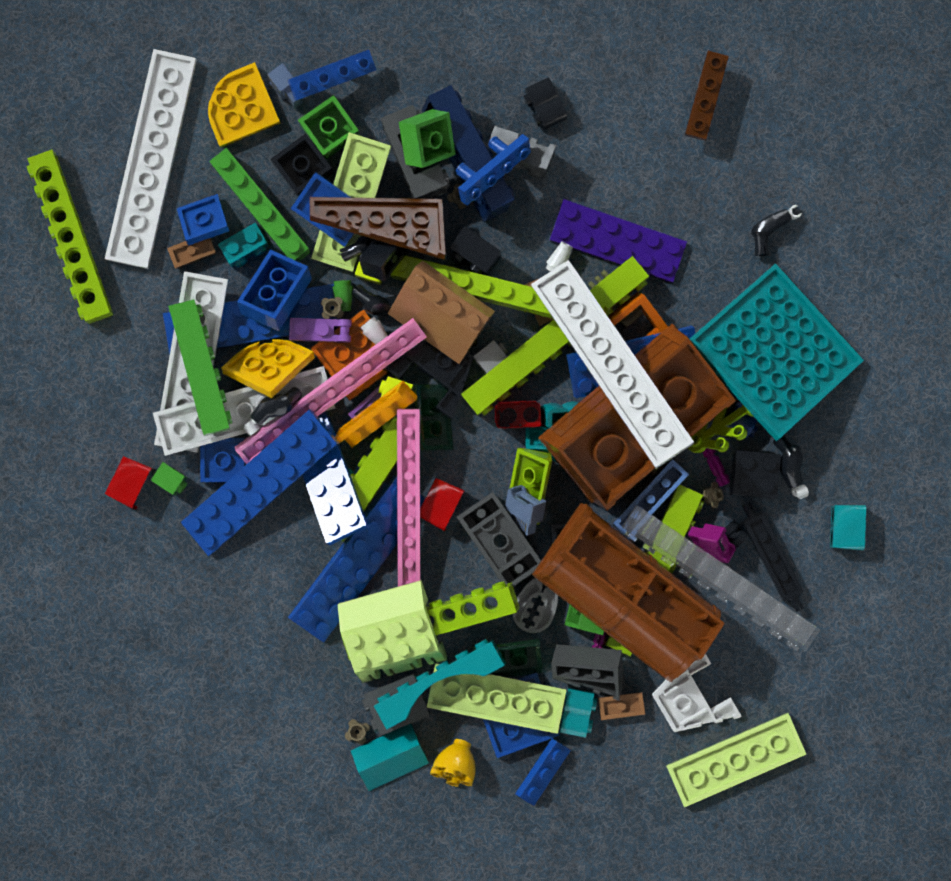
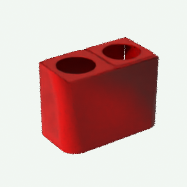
[495,401,541,428]
[105,456,156,510]
[420,478,465,531]

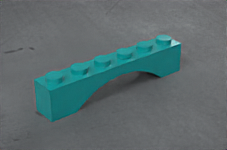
[374,639,506,730]

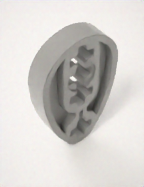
[512,578,558,633]

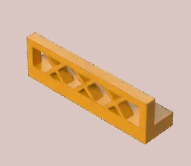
[335,381,418,448]

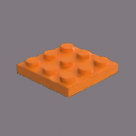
[311,309,388,401]

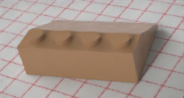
[388,261,495,364]

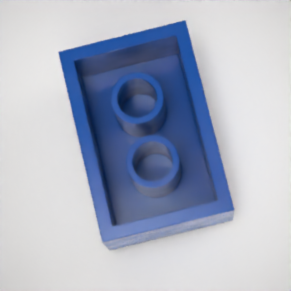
[237,250,312,331]

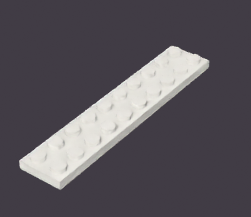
[105,49,197,269]
[531,260,694,468]

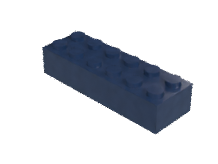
[422,85,515,223]

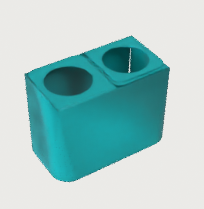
[830,505,866,551]

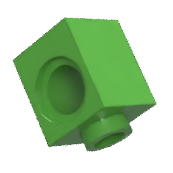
[151,462,188,496]

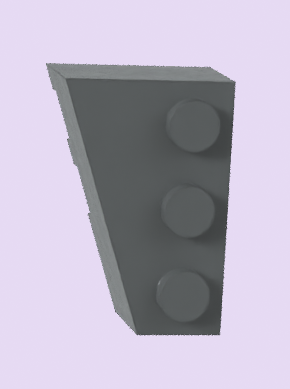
[486,126,556,179]
[551,644,624,701]

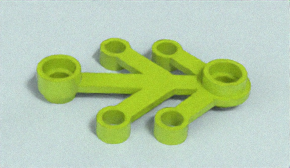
[688,404,753,453]

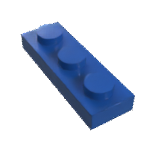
[515,738,571,806]

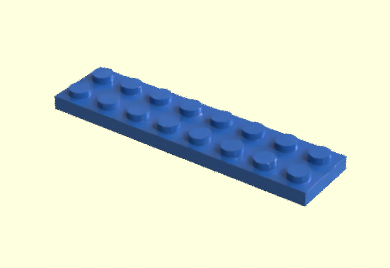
[163,284,341,354]
[181,409,339,556]
[288,475,425,643]

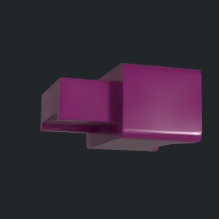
[688,524,736,563]

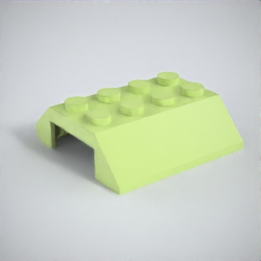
[338,580,447,683]

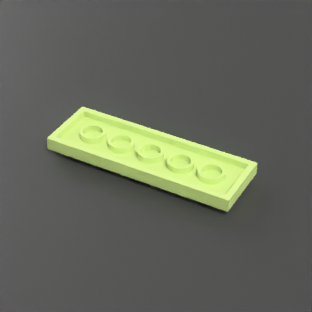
[311,132,391,272]
[427,663,566,734]
[666,713,806,807]

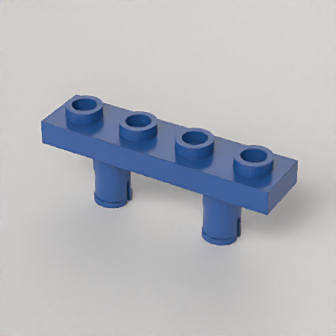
[288,50,376,101]
[456,134,531,205]

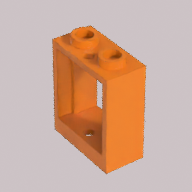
[608,292,668,337]

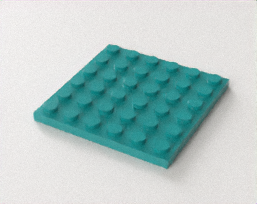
[690,263,864,441]

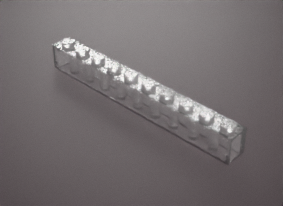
[621,506,820,652]

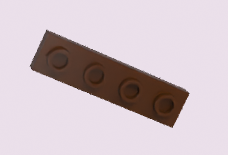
[685,51,729,141]

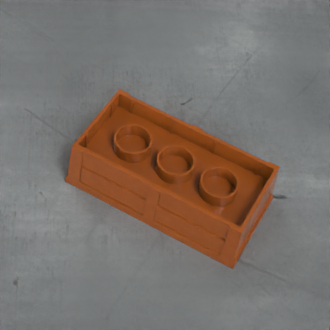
[538,324,736,511]

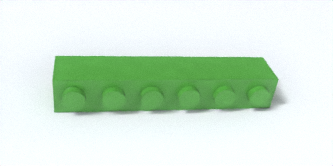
[209,148,311,262]
[168,299,233,436]

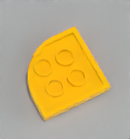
[208,62,280,148]
[221,339,315,398]

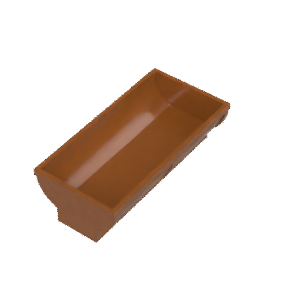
[532,503,725,682]

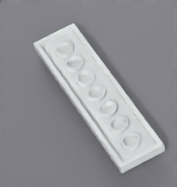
[154,271,229,453]
[153,366,335,456]

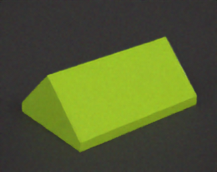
[506,448,552,525]

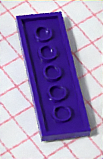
[549,199,687,283]

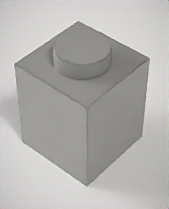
[473,340,508,374]

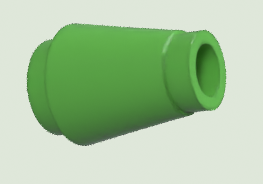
[332,280,354,311]

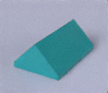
[351,724,429,791]

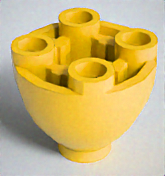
[430,739,476,787]

